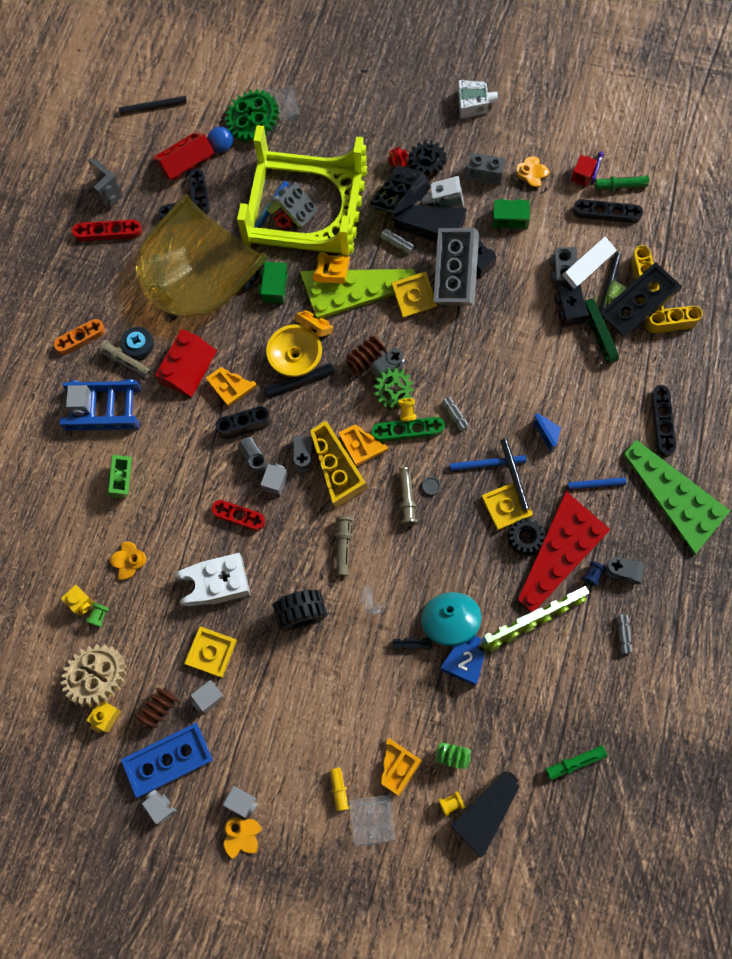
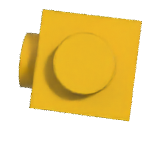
[61,584,94,616]
[86,700,122,733]

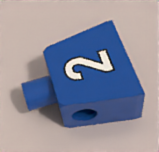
[440,635,485,687]

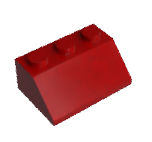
[152,132,214,180]
[155,329,217,398]

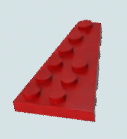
[517,491,611,613]

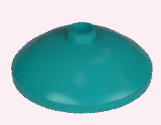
[421,592,482,646]

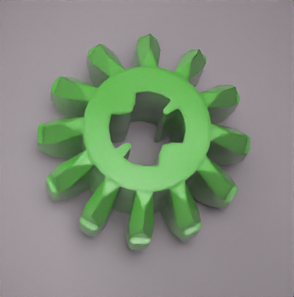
[435,742,471,769]

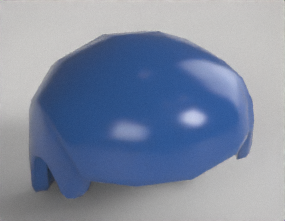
[207,127,234,153]

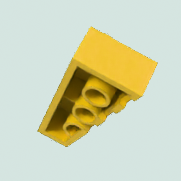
[310,421,369,508]

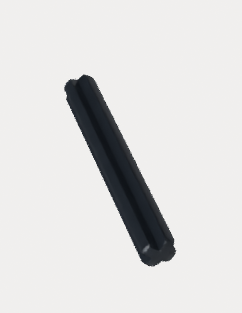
[264,363,334,398]

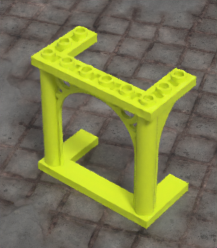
[237,125,367,256]

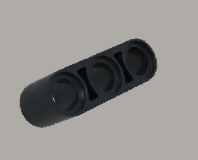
[216,406,271,439]

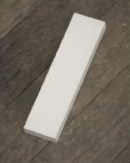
[562,237,616,289]

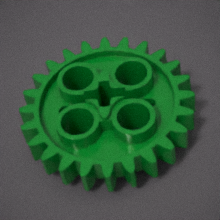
[225,89,280,143]

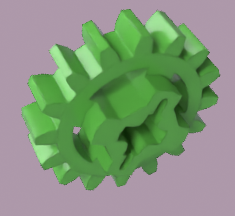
[373,367,414,408]

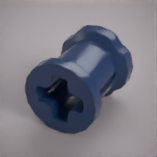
[581,561,607,587]

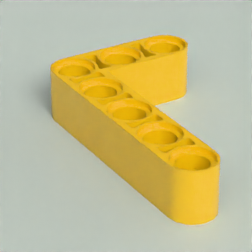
[631,245,703,333]

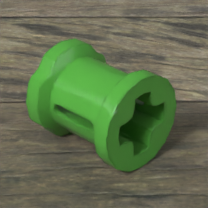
[85,603,109,628]

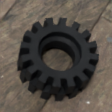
[508,518,545,556]

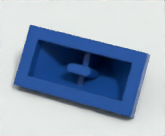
[532,413,561,453]

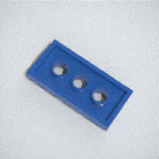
[121,723,214,798]

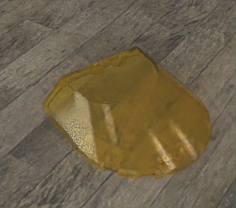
[136,194,268,316]

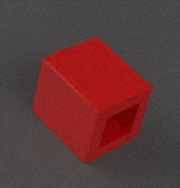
[571,155,597,187]

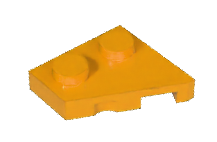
[294,310,334,337]
[206,367,257,407]
[339,424,388,466]
[381,738,422,796]

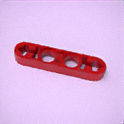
[72,219,142,241]

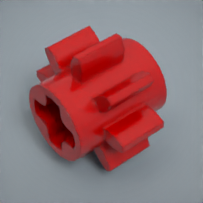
[387,147,409,167]
[273,209,293,230]

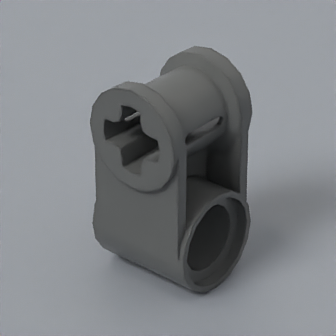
[369,348,404,383]
[293,436,313,473]
[604,557,645,584]

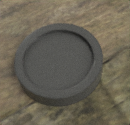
[422,476,441,496]

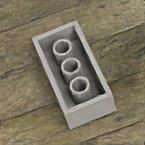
[434,228,479,306]

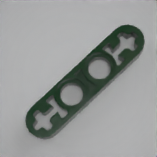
[585,298,619,364]

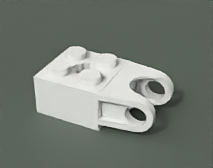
[175,553,250,606]

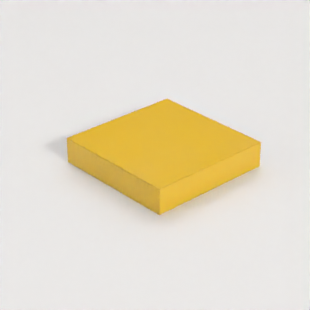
[391,272,437,318]
[481,483,533,531]
[185,626,237,678]

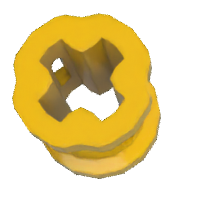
[398,398,417,421]
[438,791,465,817]

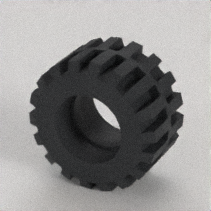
[273,590,327,630]

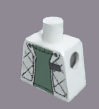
[458,80,498,119]
[422,176,464,208]

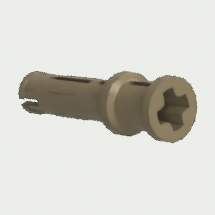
[98,340,152,379]
[399,467,418,527]
[335,516,353,577]

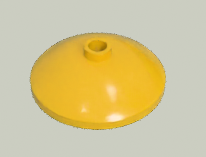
[266,324,322,377]

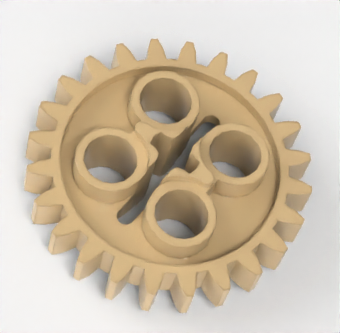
[61,644,127,707]

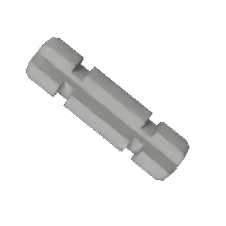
[381,229,413,254]
[442,397,468,431]
[617,614,632,654]

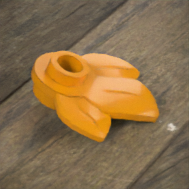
[516,156,550,187]
[109,541,146,580]
[224,817,262,859]

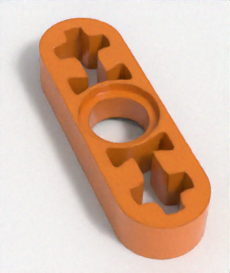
[54,319,105,355]

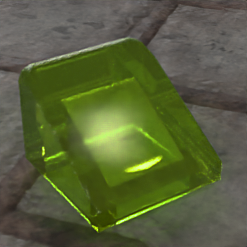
[607,281,627,301]

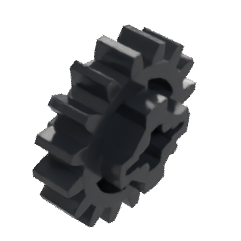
[409,140,446,177]

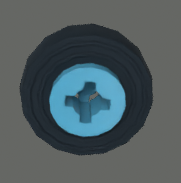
[120,326,154,359]

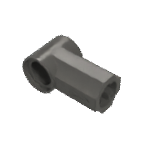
[237,437,268,475]

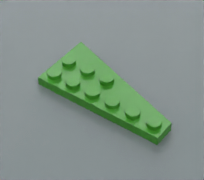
[623,440,730,555]

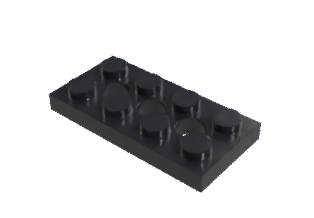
[600,262,682,339]

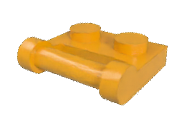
[312,252,350,284]

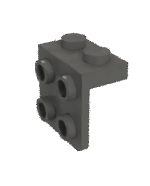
[88,158,122,210]
[267,182,318,228]

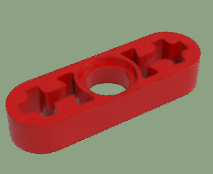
[212,500,266,531]

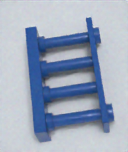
[60,379,141,431]

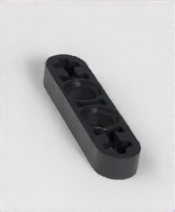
[572,199,643,223]
[651,385,676,457]

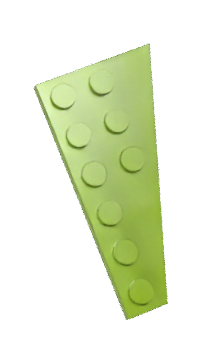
[300,269,416,319]
[480,586,589,653]

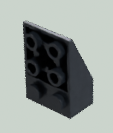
[367,165,431,214]

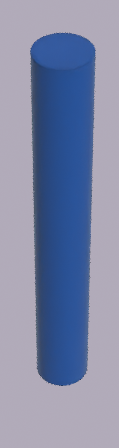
[567,477,626,490]

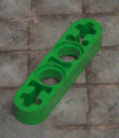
[371,417,445,442]

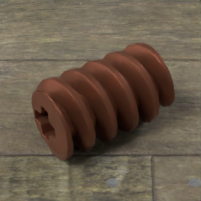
[346,336,387,375]
[134,687,179,732]

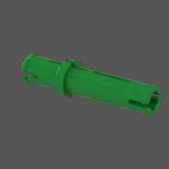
[594,175,649,191]
[545,745,607,781]

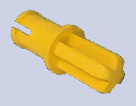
[329,768,349,811]

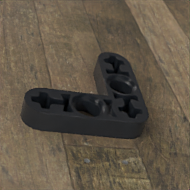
[158,169,210,223]

